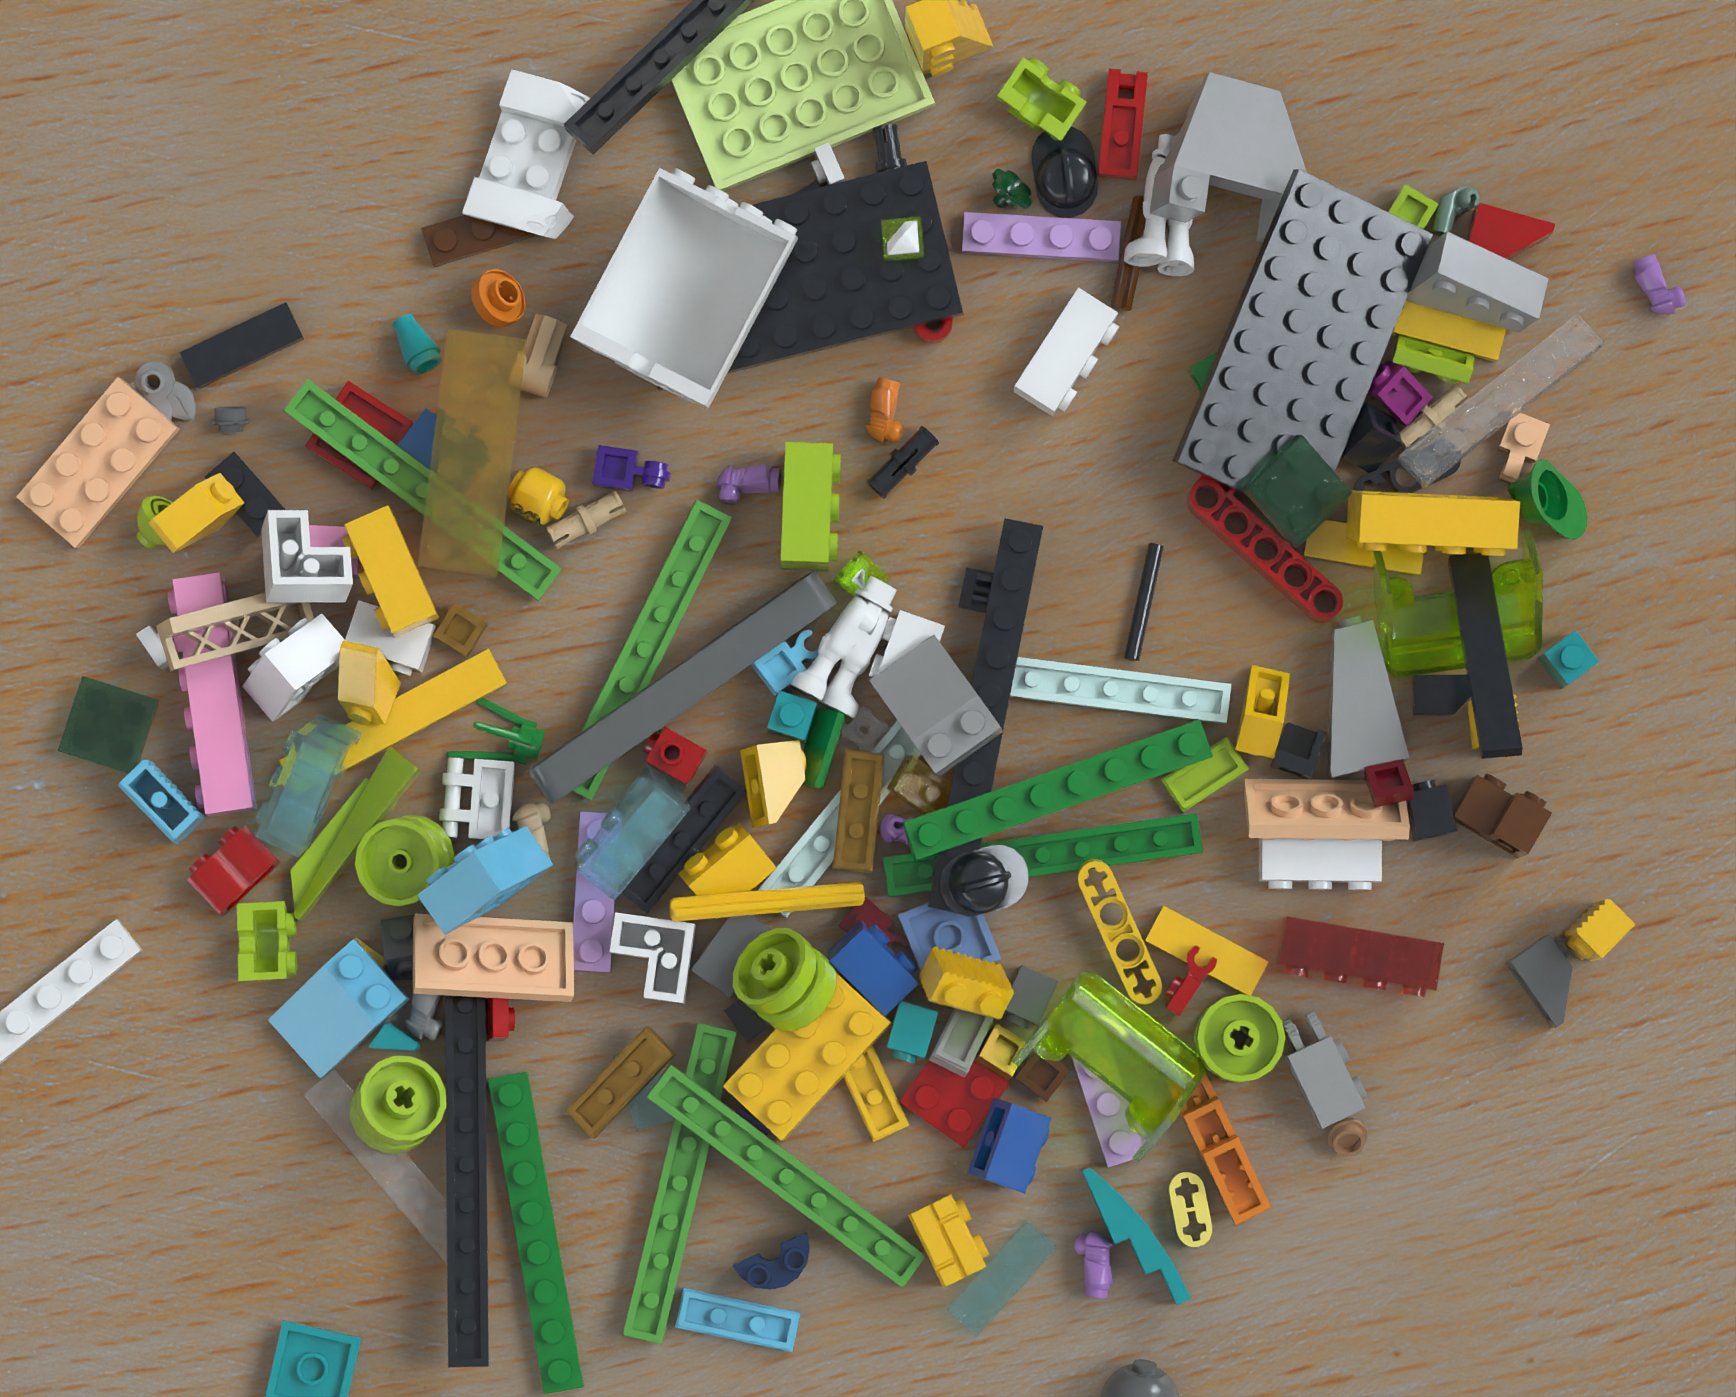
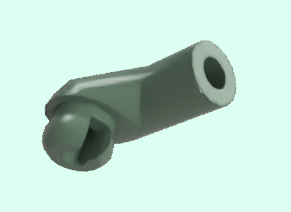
[1432,186,1480,236]

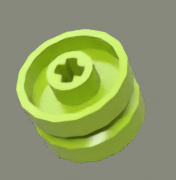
[355,814,455,906]
[733,928,836,1031]
[1193,994,1285,1083]
[350,1056,446,1154]

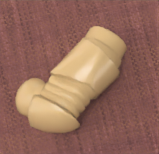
[512,801,551,859]

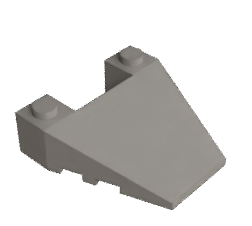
[1149,72,1307,243]

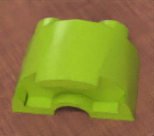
[997,57,1087,141]
[237,901,298,982]

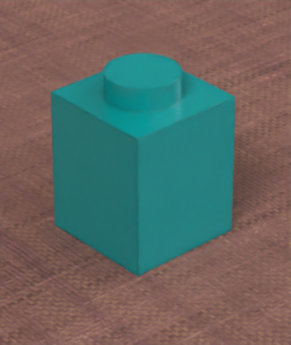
[1538,630,1600,689]
[767,690,817,744]
[886,1001,938,1064]

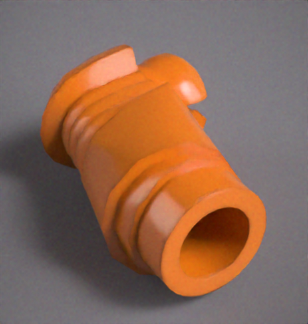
[865,377,903,444]

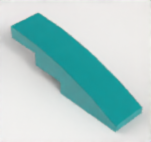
[1081,1167,1192,1305]

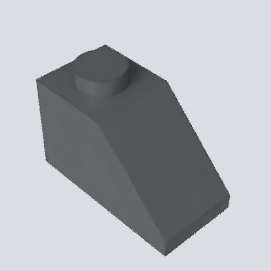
[1506,934,1573,1028]

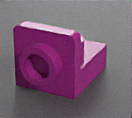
[1367,361,1433,426]

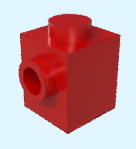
[643,727,707,787]

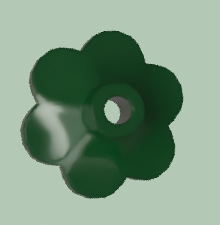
[992,169,1032,209]

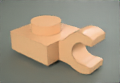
[1498,410,1550,483]

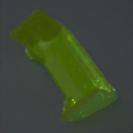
[1373,530,1543,677]
[1012,971,1206,1163]

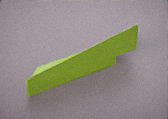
[290,746,422,922]

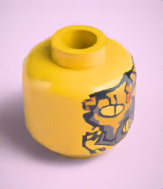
[507,467,569,526]

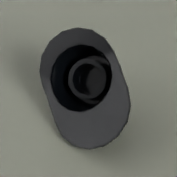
[1032,126,1098,218]
[939,845,1029,916]

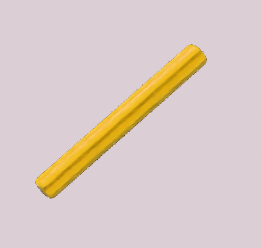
[669,882,865,922]

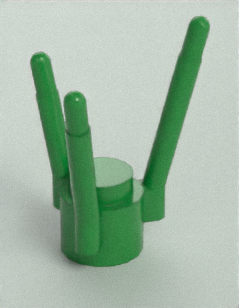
[446,698,545,765]

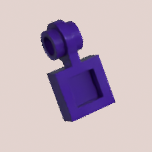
[592,445,671,492]

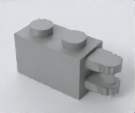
[1283,1009,1367,1129]

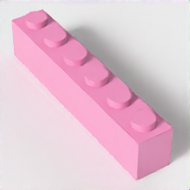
[168,572,257,817]

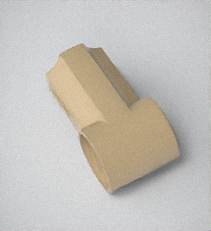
[508,314,568,398]

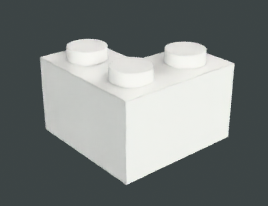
[261,510,353,603]
[242,613,345,722]
[610,912,696,1004]

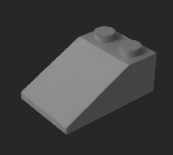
[869,635,1003,778]

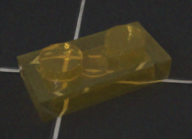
[886,755,952,815]

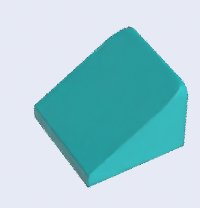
[369,1023,421,1051]

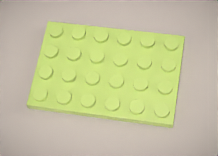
[671,0,935,192]

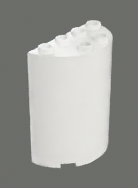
[570,168,798,409]

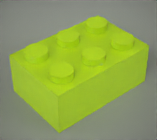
[781,442,841,571]

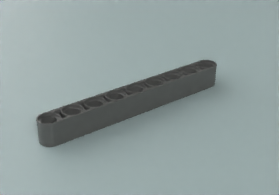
[527,570,837,804]

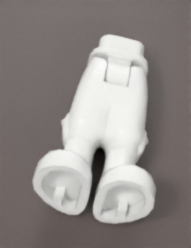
[1124,134,1194,276]
[790,576,897,719]

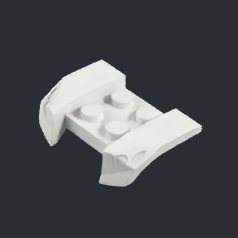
[462,69,590,239]

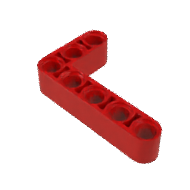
[1187,475,1344,623]

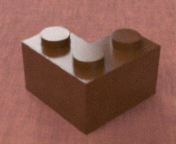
[1453,773,1552,858]

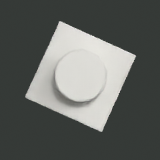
[811,142,845,185]
[136,625,169,670]

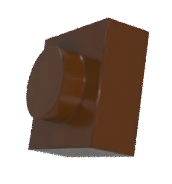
[1015,1046,1071,1102]

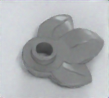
[129,361,196,421]

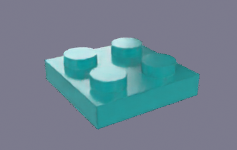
[265,1320,362,1397]

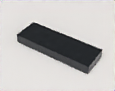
[179,302,304,389]

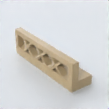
[156,593,314,671]

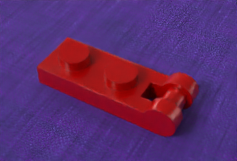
[1098,68,1148,180]

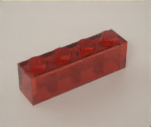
[1276,916,1444,997]

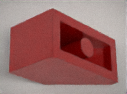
[1466,203,1555,260]

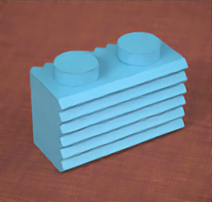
[118,760,205,844]

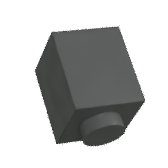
[1005,965,1058,1030]

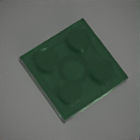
[1242,435,1352,547]
[58,676,160,774]

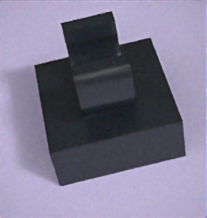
[958,567,994,613]

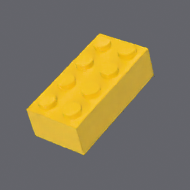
[1346,490,1520,556]
[723,970,892,1141]

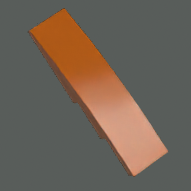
[1162,1058,1271,1225]

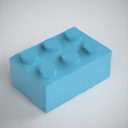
[417,826,553,935]

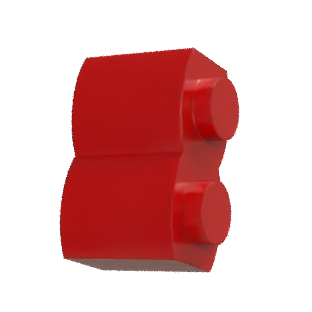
[187,825,281,916]

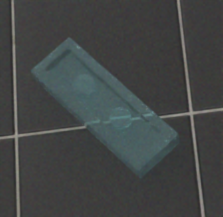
[947,1220,1057,1336]

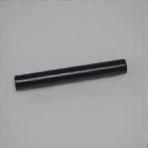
[1124,543,1164,661]

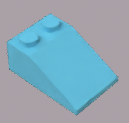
[268,939,410,1079]

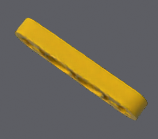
[1077,859,1162,1005]

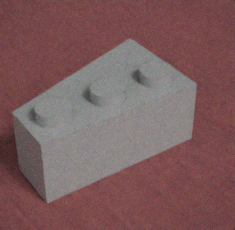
[1406,232,1549,332]

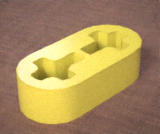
[1168,1172,1212,1247]

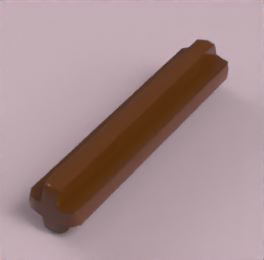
[1111,196,1146,311]

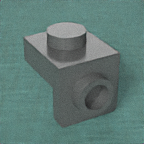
[381,915,415,980]

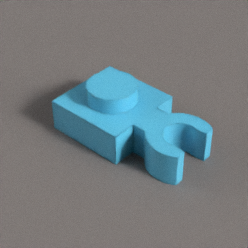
[751,630,819,697]

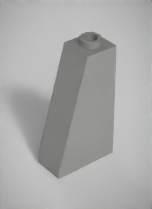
[1327,616,1409,780]

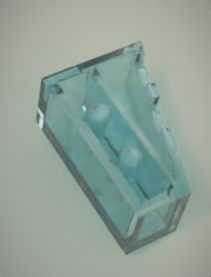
[255,713,362,857]
[575,764,691,901]

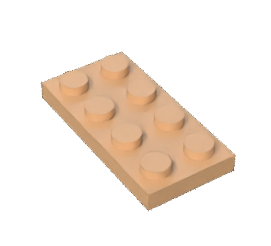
[16,377,180,549]
[1244,779,1410,841]
[413,913,574,1002]

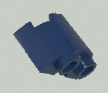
[733,1232,810,1290]

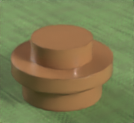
[1327,1118,1367,1156]

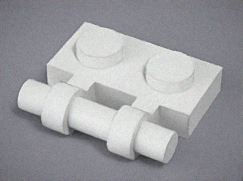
[439,757,515,840]

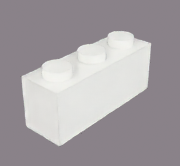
[1013,287,1120,417]
[1259,838,1382,890]

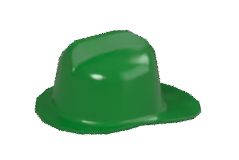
[1508,459,1588,540]

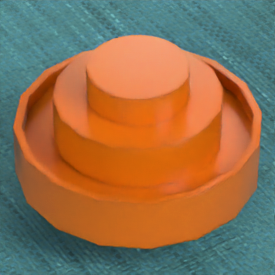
[471,269,526,328]

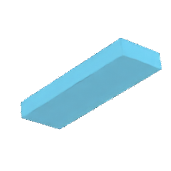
[675,1288,801,1352]

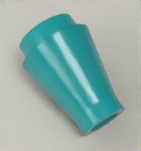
[392,314,442,375]

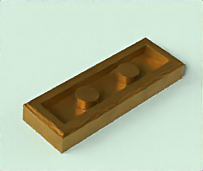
[833,750,885,873]
[565,1026,677,1139]

